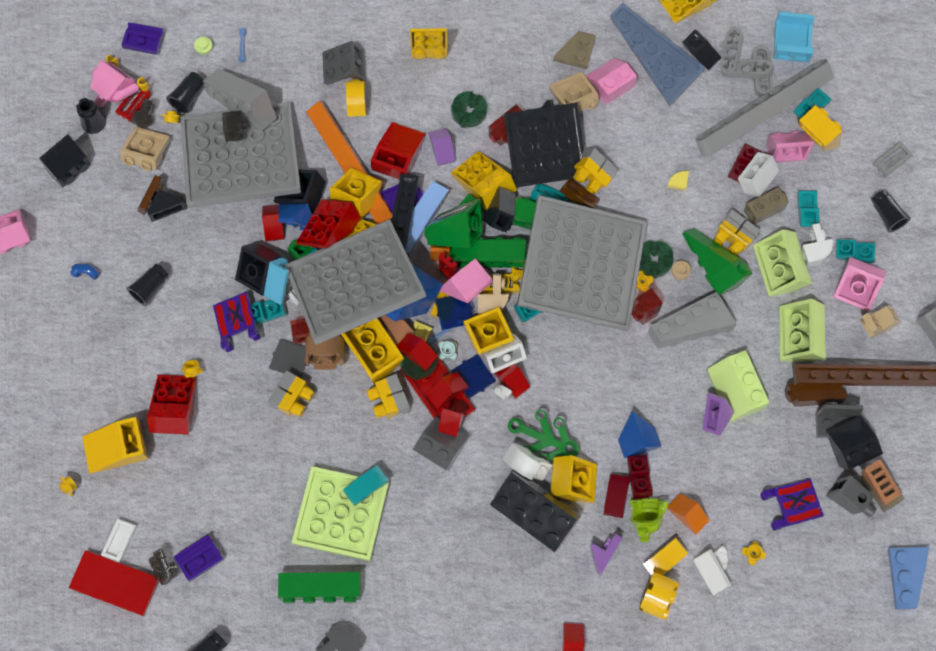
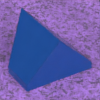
[278,204,312,230]
[618,411,662,459]

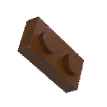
[137,175,163,215]
[560,178,600,208]

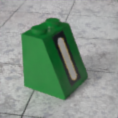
[424,199,483,248]

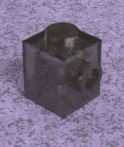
[222,111,247,142]

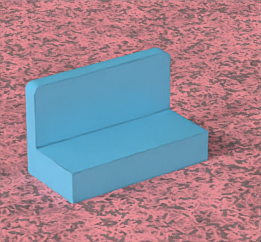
[264,257,289,305]

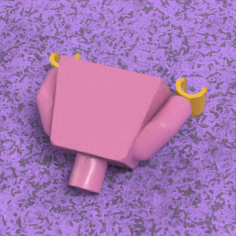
[90,55,150,108]

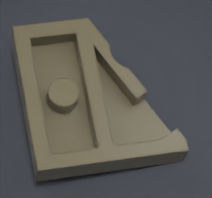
[553,31,596,69]

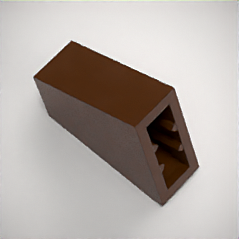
[784,382,848,407]

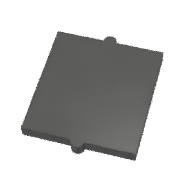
[269,339,307,378]

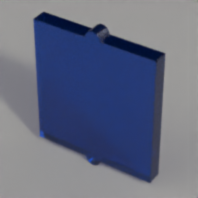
[435,296,473,330]
[451,354,496,399]

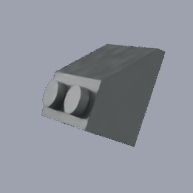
[412,417,469,471]

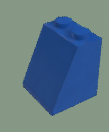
[386,263,443,321]

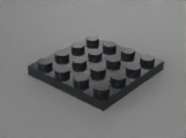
[503,103,584,188]

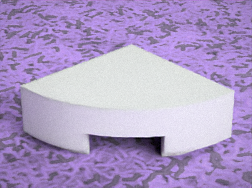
[492,384,512,402]
[714,545,728,571]

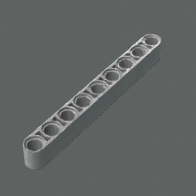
[695,59,834,157]

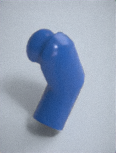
[70,263,100,280]

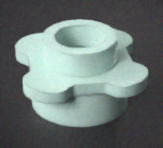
[438,341,457,360]

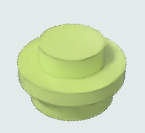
[194,37,212,55]

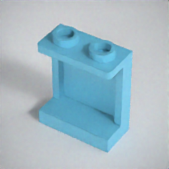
[773,12,815,63]

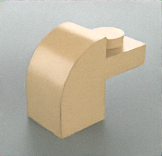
[478,273,509,314]
[860,306,901,338]

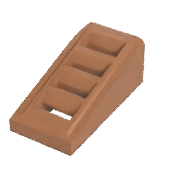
[861,459,902,506]

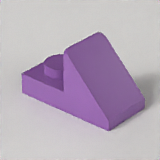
[590,534,622,576]

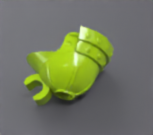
[630,498,668,542]

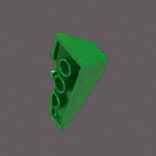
[682,228,752,296]

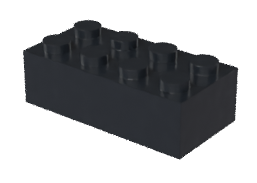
[490,471,581,552]

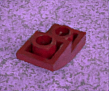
[728,143,761,182]
[627,455,653,499]
[603,474,630,518]

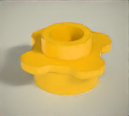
[161,111,181,123]
[636,271,654,292]
[181,360,203,377]
[59,476,77,496]
[742,542,766,565]

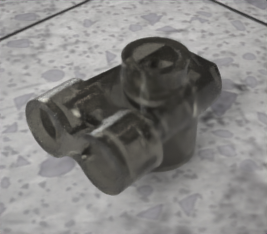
[131,98,155,129]
[148,549,178,585]

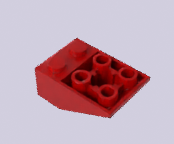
[371,122,426,179]
[296,199,361,249]
[147,374,196,435]

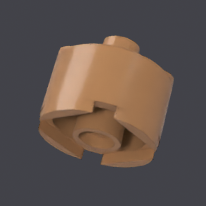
[305,332,344,370]

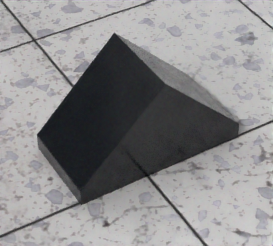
[147,189,187,222]

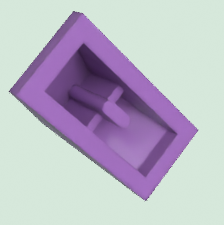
[428,128,456,166]
[703,393,735,436]

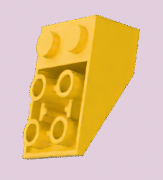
[659,0,718,24]
[410,28,447,59]
[798,105,842,151]
[450,151,517,211]
[82,417,148,474]

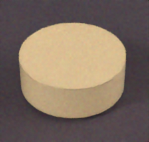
[671,260,691,280]

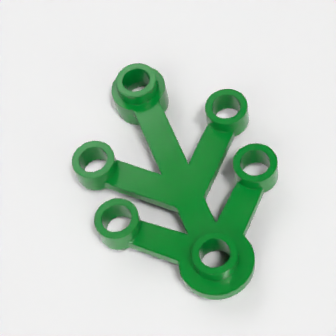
[508,410,579,461]

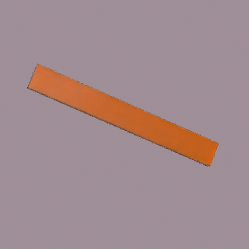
[306,101,393,225]

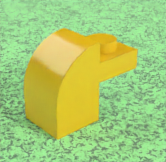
[346,79,366,117]

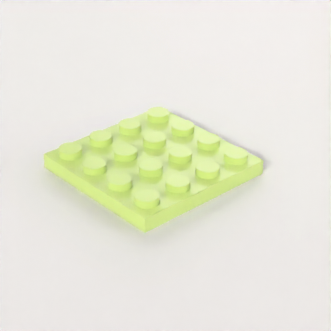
[292,466,389,562]

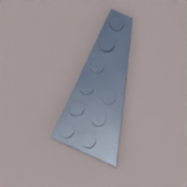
[610,3,705,106]

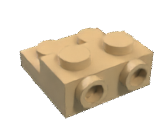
[549,72,599,114]
[120,126,170,171]

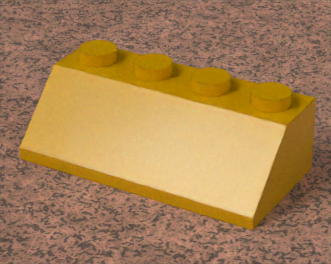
[340,319,404,385]

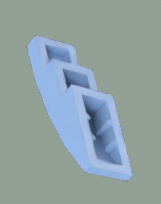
[406,181,449,255]

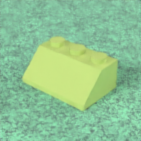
[753,229,812,297]
[779,299,826,363]
[707,350,769,422]

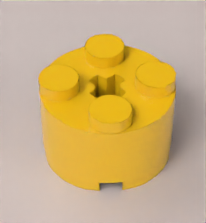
[638,572,680,620]

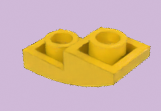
[643,537,688,575]

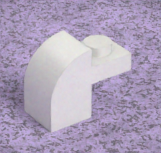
[801,223,833,268]
[503,443,552,481]

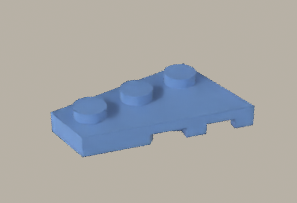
[888,547,930,610]

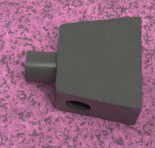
[826,476,877,518]

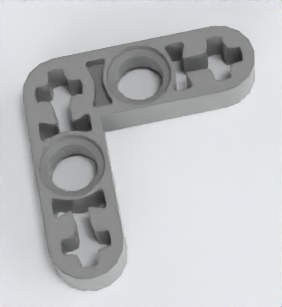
[720,28,774,78]

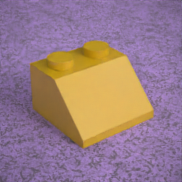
[329,168,382,219]
[464,307,514,355]
[551,455,597,503]

